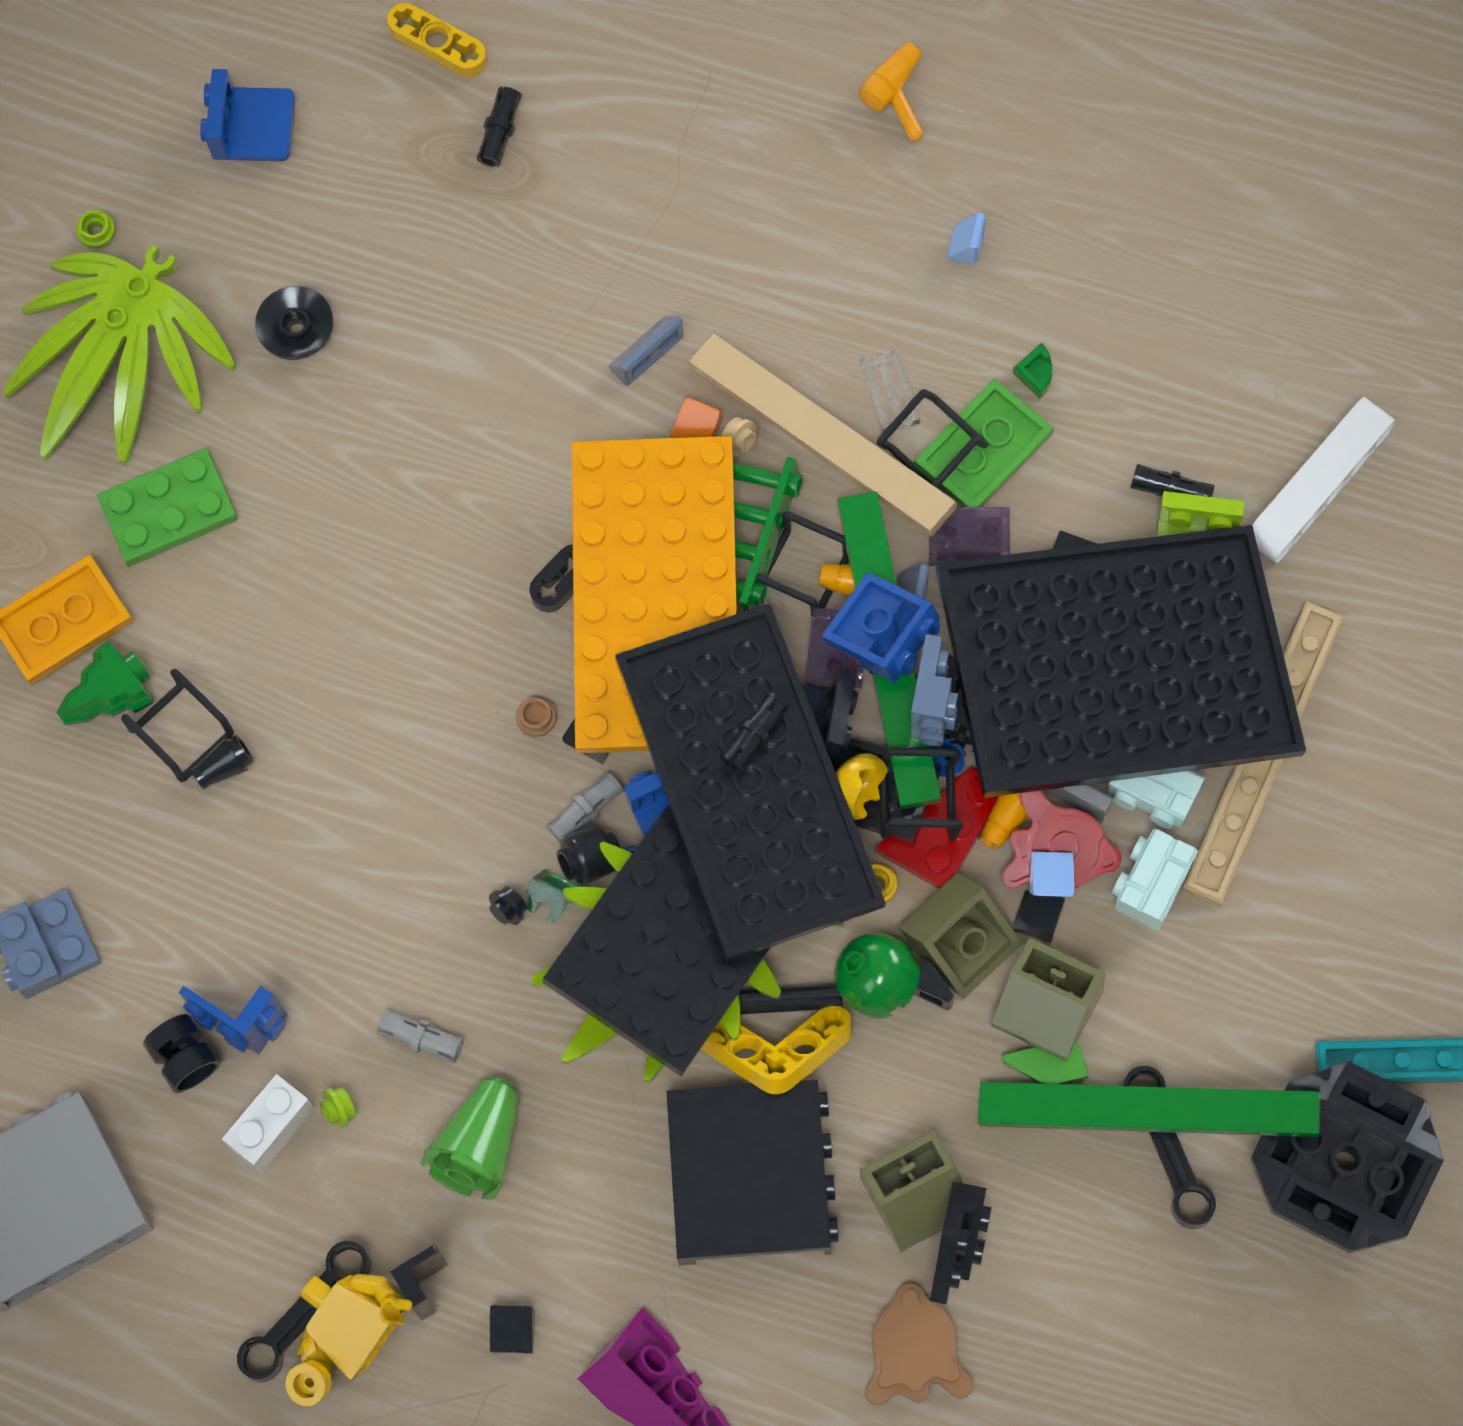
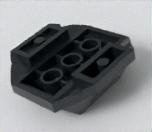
[1250,1061,1444,1254]

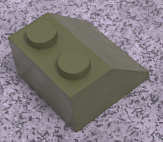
[898,872,1023,999]

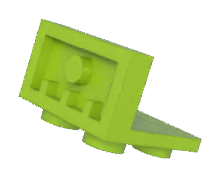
[1157,491,1245,536]

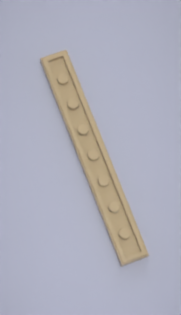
[688,334,957,537]
[1182,601,1344,907]

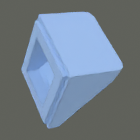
[948,212,985,265]
[1029,851,1074,897]

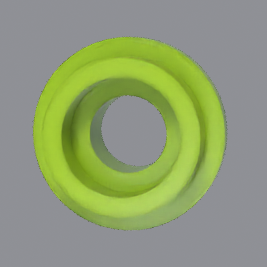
[76,210,115,248]
[319,1087,356,1128]

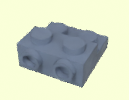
[911,634,958,746]
[0,888,101,999]

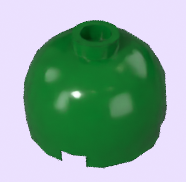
[834,933,920,1019]

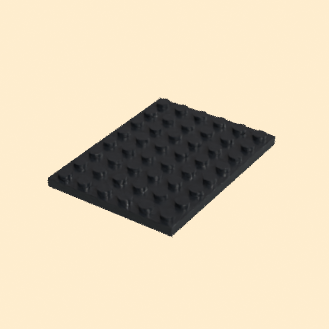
[936,525,1306,798]

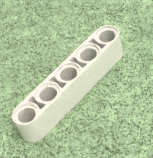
[1252,397,1397,564]

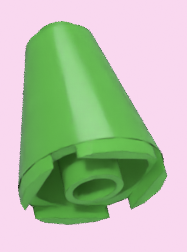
[421,1077,519,1200]

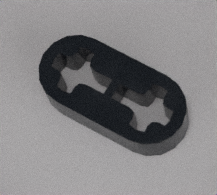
[529,544,573,613]

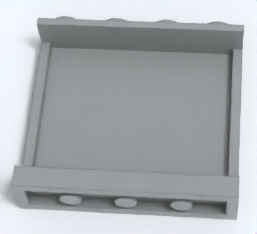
[0,1092,154,1312]

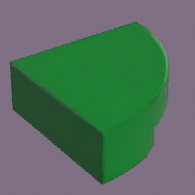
[1013,343,1052,399]

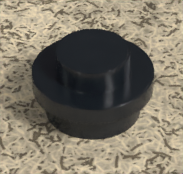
[489,886,527,925]

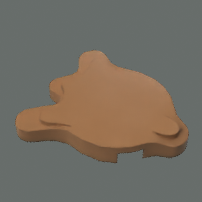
[865,1284,974,1406]

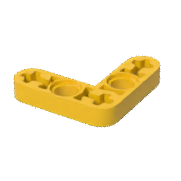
[701,1006,852,1094]

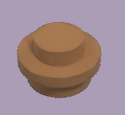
[516,697,557,737]

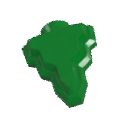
[56,640,153,726]

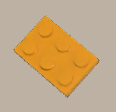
[0,555,134,686]

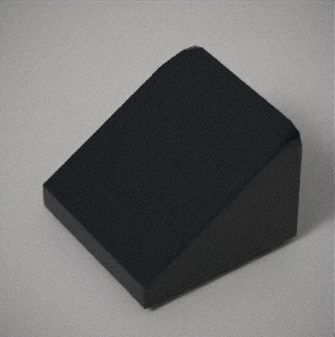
[1012,891,1065,943]
[914,958,954,1011]
[490,1305,535,1354]

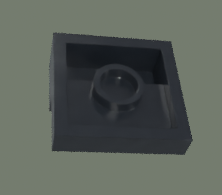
[930,1181,992,1305]

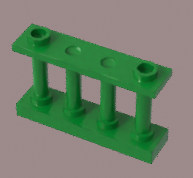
[733,457,803,612]

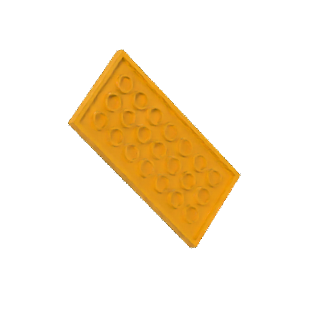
[572,436,737,753]

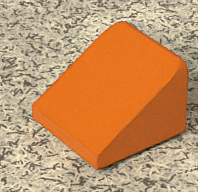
[670,396,722,438]

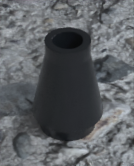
[191,735,254,789]

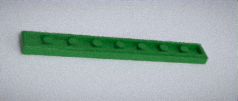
[837,492,941,809]
[978,1082,1321,1137]

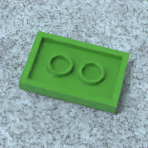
[914,378,1054,516]
[96,448,238,567]

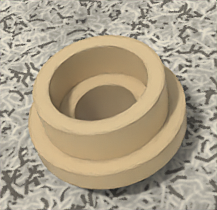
[721,417,757,456]

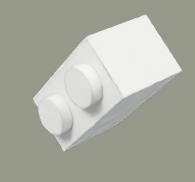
[222,1074,315,1174]

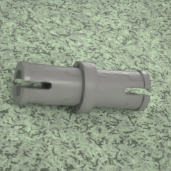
[546,771,624,843]
[377,1009,464,1064]

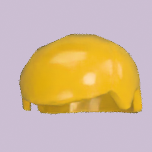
[836,753,888,820]

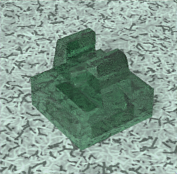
[526,869,578,923]

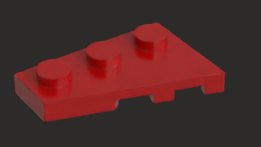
[874,767,999,889]

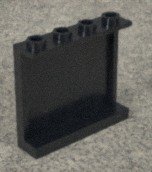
[666,1080,839,1266]

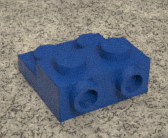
[822,572,940,684]

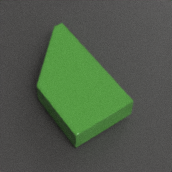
[1002,1041,1088,1084]

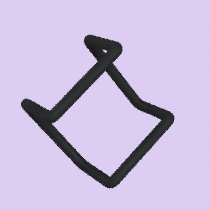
[876,389,988,493]
[756,511,849,621]
[121,668,234,782]
[879,747,963,841]

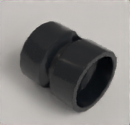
[143,1014,220,1093]

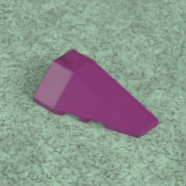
[577,1307,730,1426]

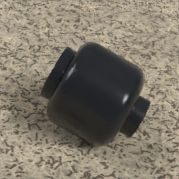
[557,825,620,885]

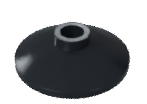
[255,286,334,360]

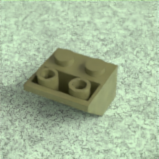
[991,937,1105,1062]
[860,1129,963,1253]

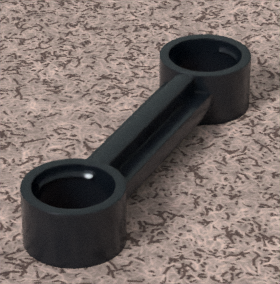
[1123,1066,1216,1229]
[237,1241,371,1382]

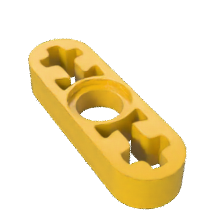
[387,3,487,77]

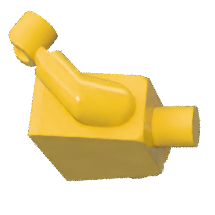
[285,1274,412,1407]

